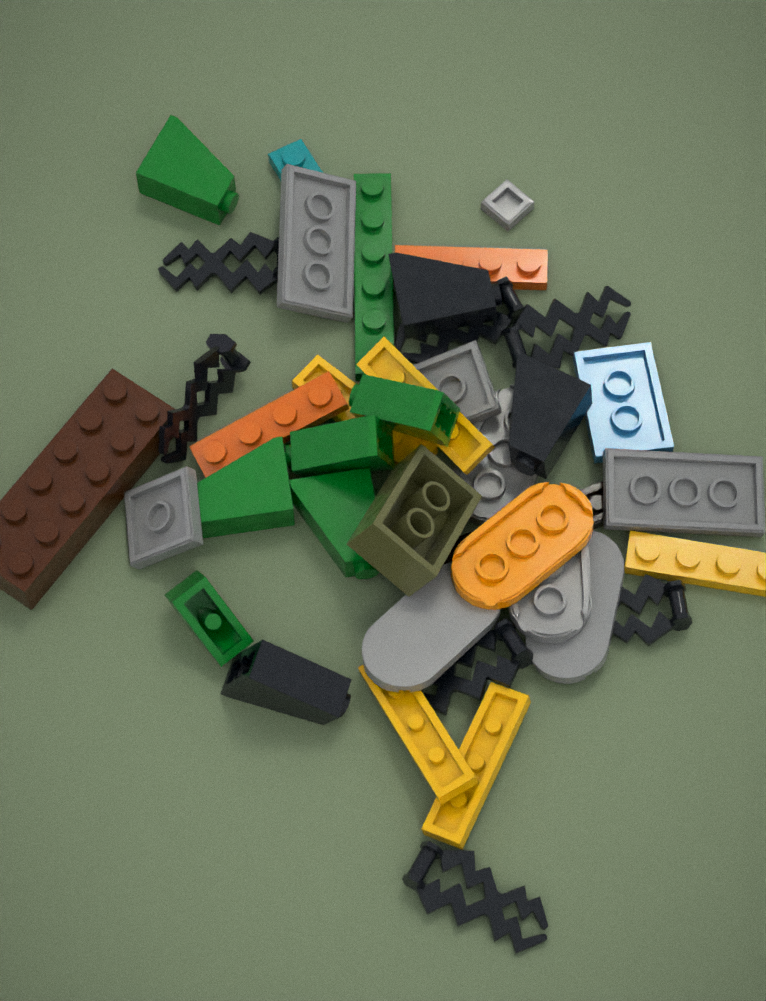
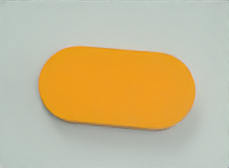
[451,482,594,610]

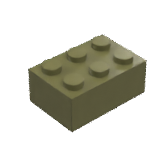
[347,444,482,597]

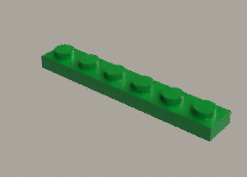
[354,173,394,381]

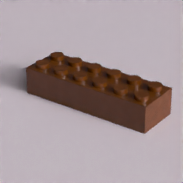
[0,368,175,610]

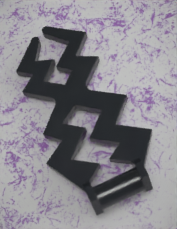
[158,232,279,295]
[394,276,525,364]
[501,286,631,369]
[159,334,251,464]
[612,574,693,646]
[421,618,533,716]
[402,841,548,954]

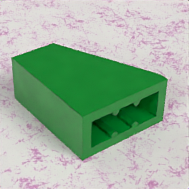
[136,115,239,226]
[349,374,460,447]
[285,415,395,478]
[197,437,295,538]
[290,468,379,579]

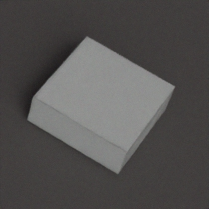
[481,179,534,231]

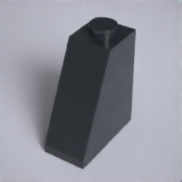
[388,252,503,339]
[509,353,592,479]
[220,639,352,725]

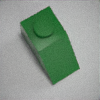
[164,570,254,667]

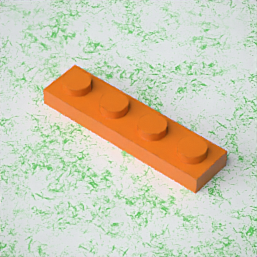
[395,245,548,290]
[189,371,349,478]

